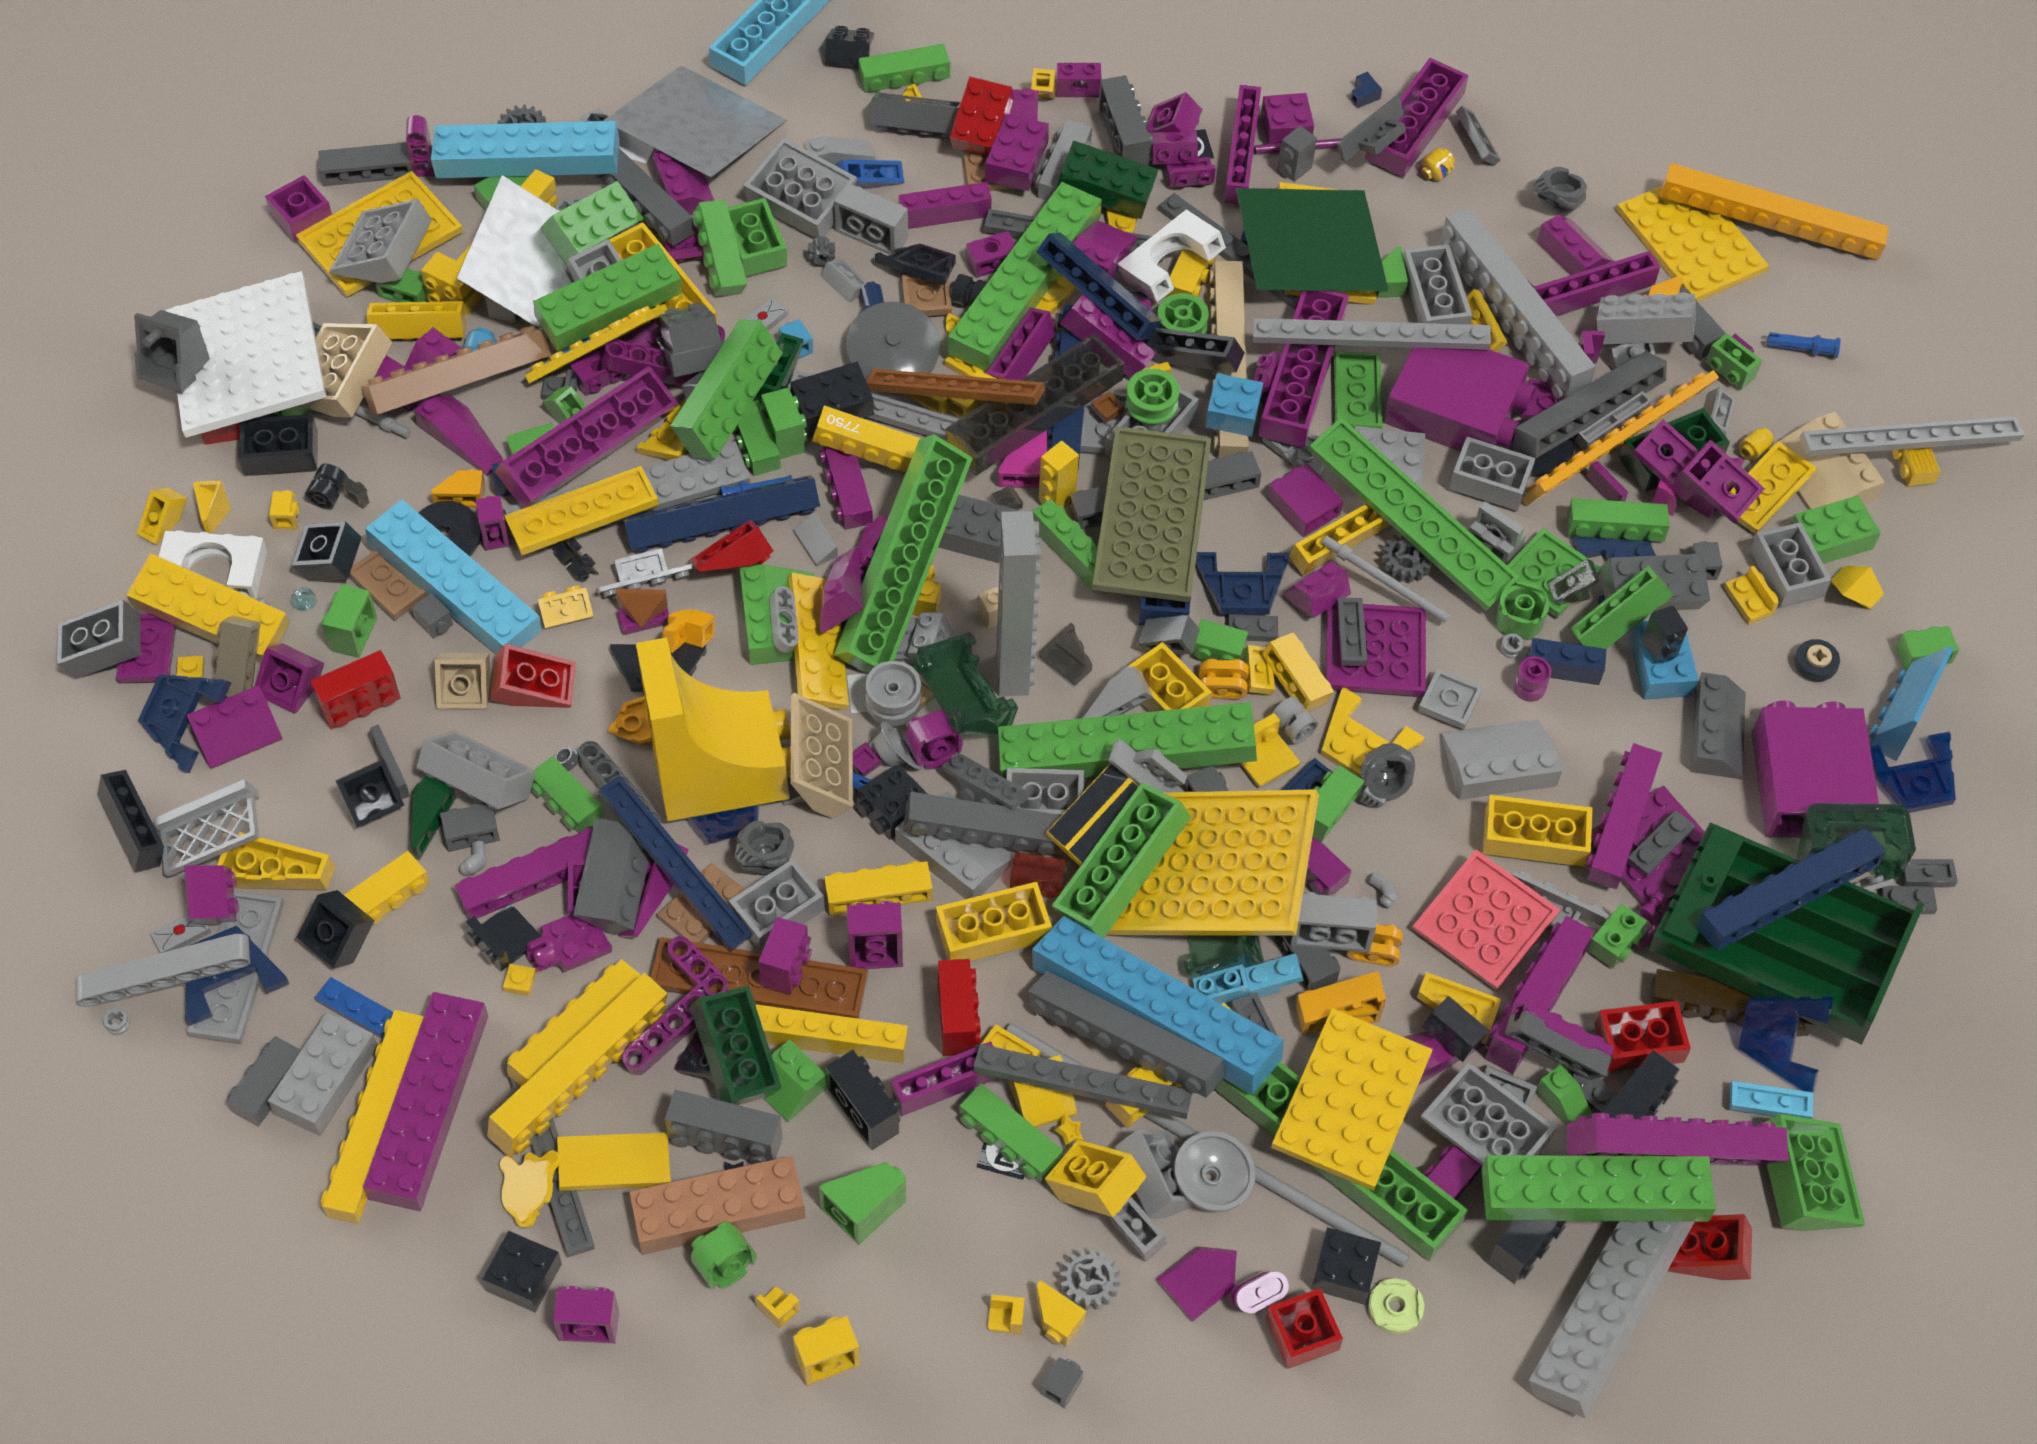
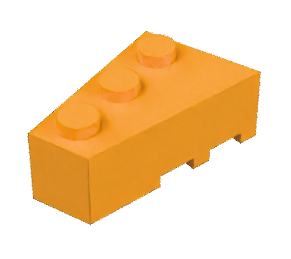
[1295,971,1386,1035]

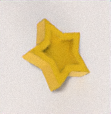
[1055,1114,1084,1145]

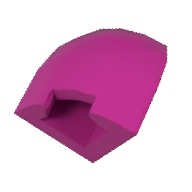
[1652,479,1677,516]

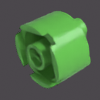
[1496,582,1550,640]
[691,1221,757,1289]

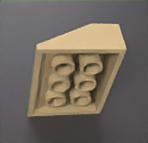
[300,323,393,418]
[1768,412,1885,510]
[791,693,853,818]

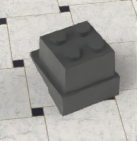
[657,303,725,377]
[134,310,210,392]

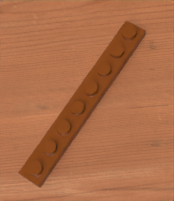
[866,369,1045,405]

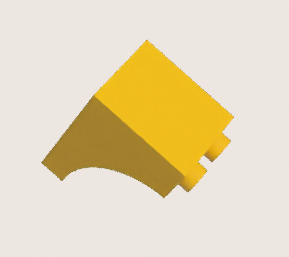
[636,638,791,821]

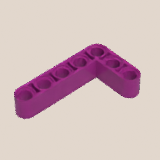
[406,115,435,177]
[602,325,725,386]
[622,936,729,1076]

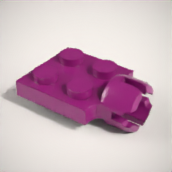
[527,913,612,972]

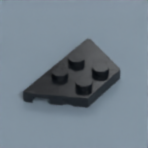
[875,243,956,285]
[610,644,707,692]

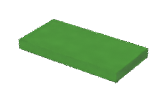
[1333,351,1383,429]

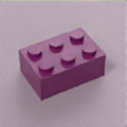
[986,113,1049,191]
[847,901,903,969]

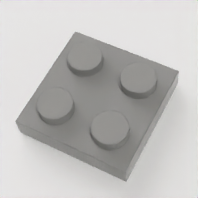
[1418,668,1484,730]

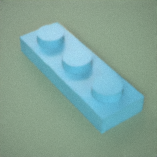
[1729,1081,1813,1119]

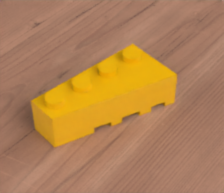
[217,830,336,890]

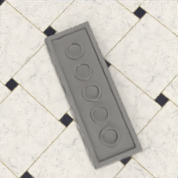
[187,891,284,1044]

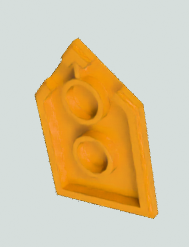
[608,696,652,745]

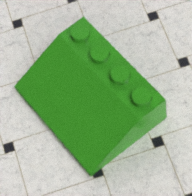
[740,564,814,665]
[1766,1114,1865,1231]

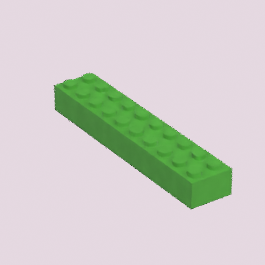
[948,182,1102,372]
[834,434,973,674]
[998,702,1257,779]
[1216,1062,1468,1261]

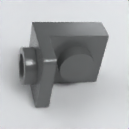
[542,369,577,400]

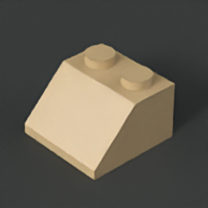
[435,653,490,709]

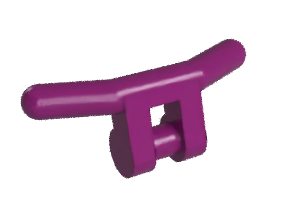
[1636,892,1670,949]

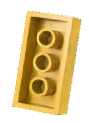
[1482,795,1592,867]
[936,882,1052,961]

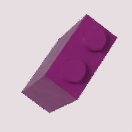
[1268,463,1343,538]

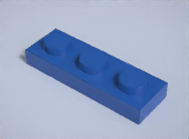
[315,977,393,1039]

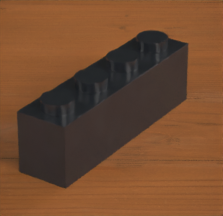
[1147,328,1245,373]
[97,769,164,872]

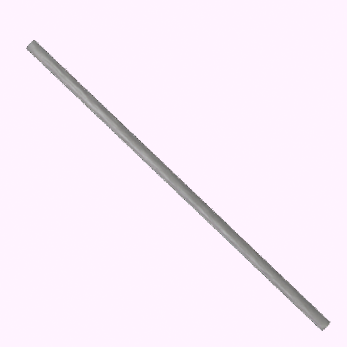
[1006,1023,1410,1267]

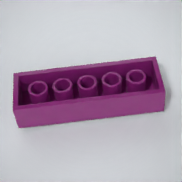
[1365,58,1469,177]
[1484,915,1595,1075]

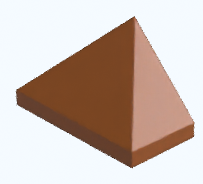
[616,589,668,627]

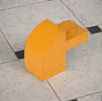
[662,609,715,653]

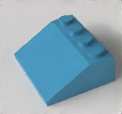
[1869,646,1954,761]

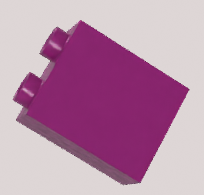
[1385,348,1536,451]
[1751,700,1881,839]

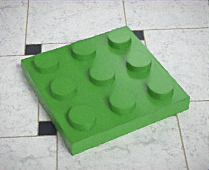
[1507,528,1601,619]

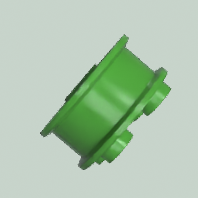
[1157,293,1209,334]
[1126,369,1180,426]

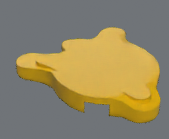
[499,1150,561,1228]

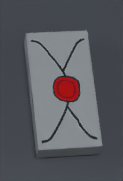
[744,297,788,330]
[150,913,212,953]

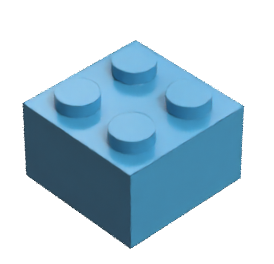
[1205,373,1263,437]

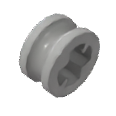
[1500,634,1524,659]
[103,1007,130,1035]

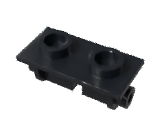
[554,537,599,582]

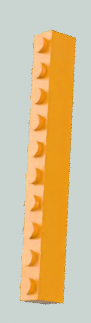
[1660,163,1889,260]

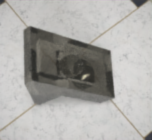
[1548,559,1600,605]

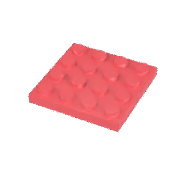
[1412,849,1560,991]

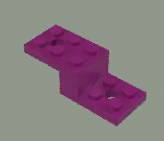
[1632,419,1765,523]

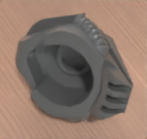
[1534,167,1587,213]
[1360,743,1415,808]
[734,821,794,875]

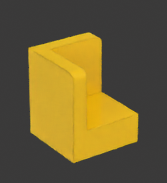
[755,1287,800,1329]
[988,1295,1025,1335]

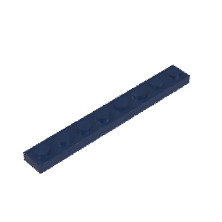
[598,775,752,952]

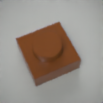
[1091,391,1125,423]

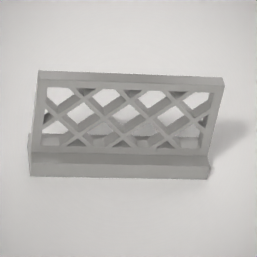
[154,779,259,877]

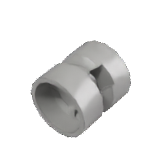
[1272,696,1318,744]

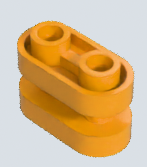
[1199,659,1249,699]
[1347,924,1403,967]

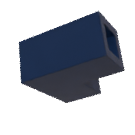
[1350,71,1382,108]

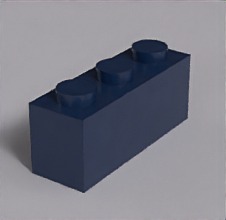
[1527,638,1607,685]

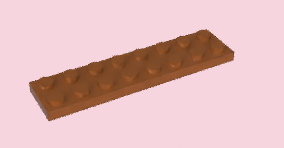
[651,937,868,1019]

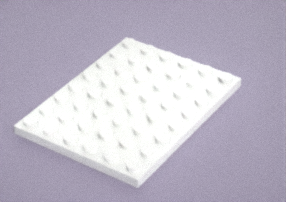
[166,271,327,438]

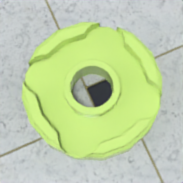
[1368,1278,1425,1335]

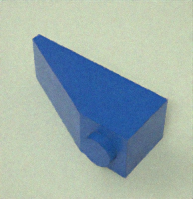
[835,160,905,189]

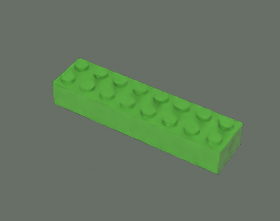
[1481,1155,1716,1222]

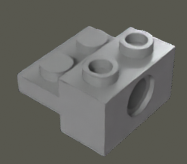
[1469,501,1526,565]
[894,613,953,670]

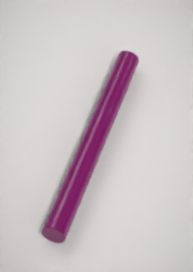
[1254,138,1342,154]

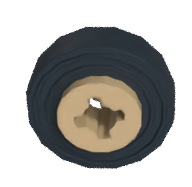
[1794,639,1840,682]

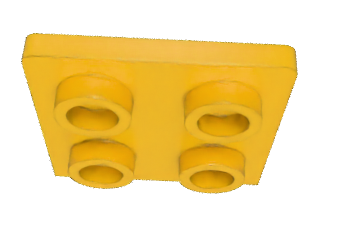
[1240,713,1300,787]

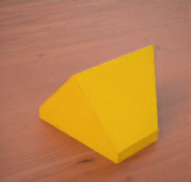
[193,480,231,534]
[1830,566,1884,610]

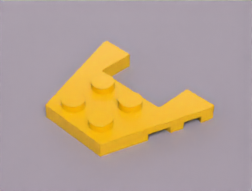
[1321,688,1425,778]

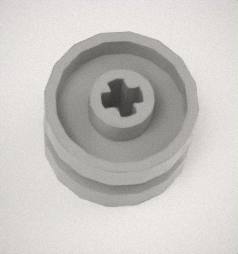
[865,661,921,726]

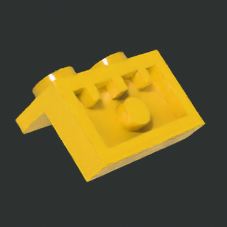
[1723,566,1779,625]
[538,585,593,629]

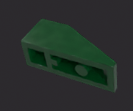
[757,333,804,404]
[411,775,456,860]

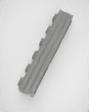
[1575,391,1652,451]

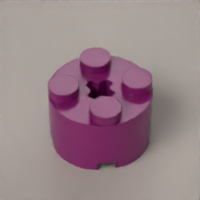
[905,709,963,769]

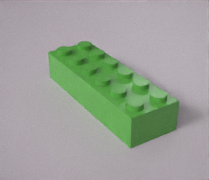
[533,244,682,351]
[670,319,783,460]
[1052,782,1191,938]

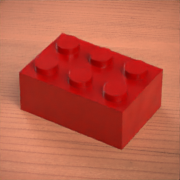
[950,76,1014,157]
[310,650,401,730]
[938,958,981,1056]
[1594,1001,1691,1072]

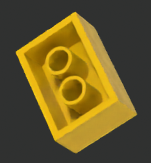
[1127,642,1212,712]
[1045,1139,1147,1217]

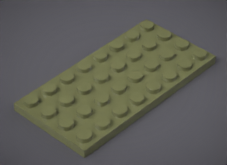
[1092,426,1211,602]

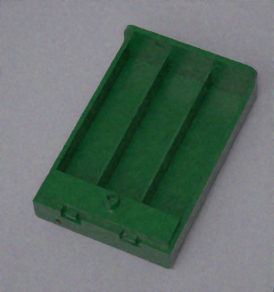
[1649,822,1925,1045]

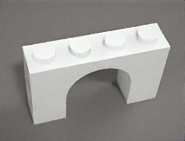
[1118,210,1226,302]
[159,530,267,599]

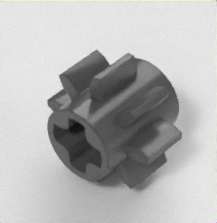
[808,237,836,265]

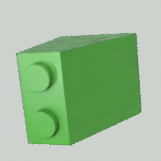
[819,1162,906,1245]

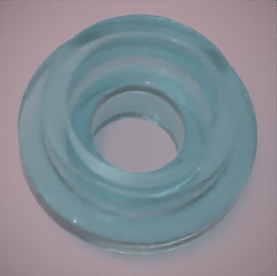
[291,587,317,610]

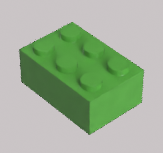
[728,198,788,277]
[1790,495,1881,564]

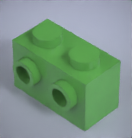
[1706,333,1762,390]
[1587,903,1647,968]

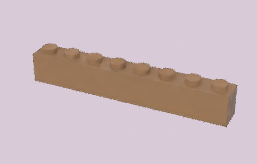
[362,325,551,414]

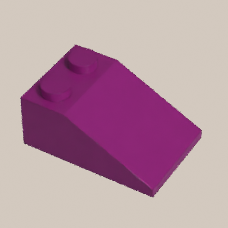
[1073,220,1138,277]

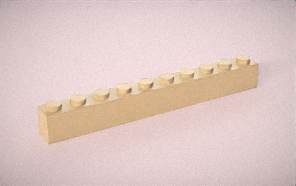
[1209,261,1249,458]

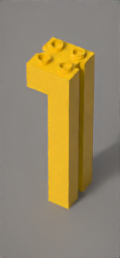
[421,169,558,317]

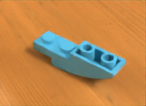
[1193,953,1304,1003]

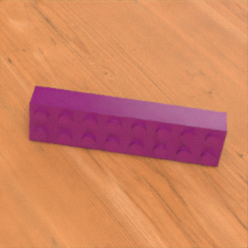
[1258,290,1349,448]
[495,366,679,509]
[363,992,488,1212]
[1567,1113,1789,1166]

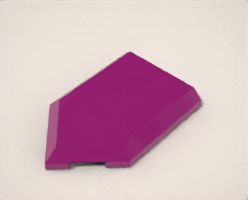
[1156,1246,1237,1322]

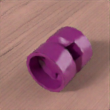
[1514,656,1552,702]

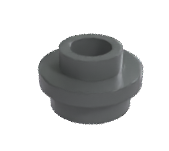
[554,747,579,771]

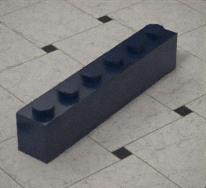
[1036,232,1162,341]

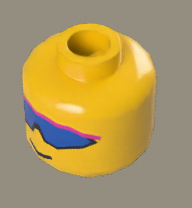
[1421,148,1455,181]

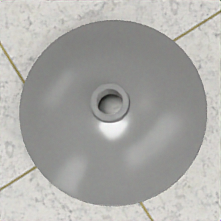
[1174,1131,1255,1212]

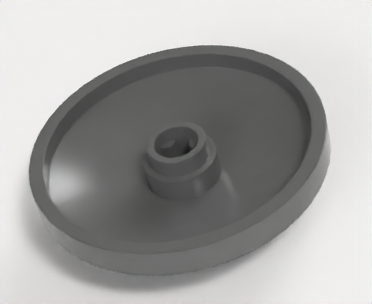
[846,302,940,380]

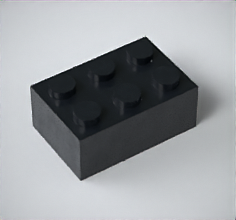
[790,361,874,435]
[239,414,318,475]
[826,1050,900,1150]

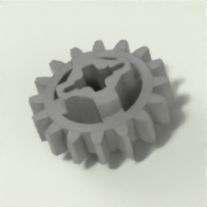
[1060,1248,1121,1310]

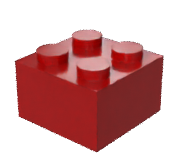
[1266,1288,1343,1369]

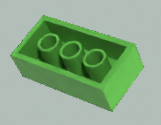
[540,181,644,265]

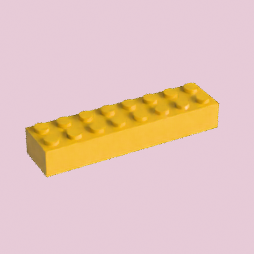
[487,972,668,1158]

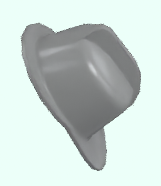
[870,721,924,770]

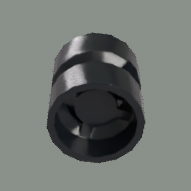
[951,274,988,307]
[305,463,348,509]

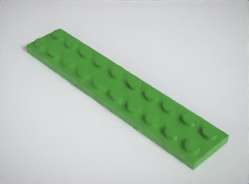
[1308,417,1520,611]

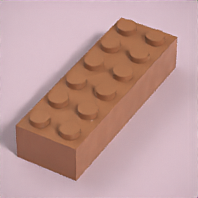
[629,1156,805,1255]

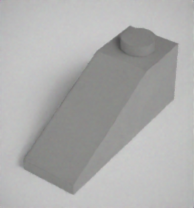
[804,136,875,165]
[1083,666,1153,718]

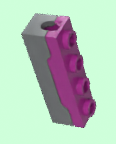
[1505,1000,1614,1080]

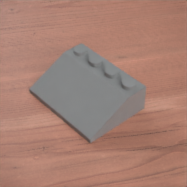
[743,138,857,238]
[330,199,432,283]
[1441,720,1562,800]
[895,792,1024,899]
[1420,1062,1556,1165]

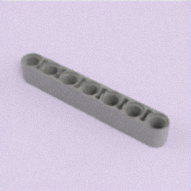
[76,934,250,1007]

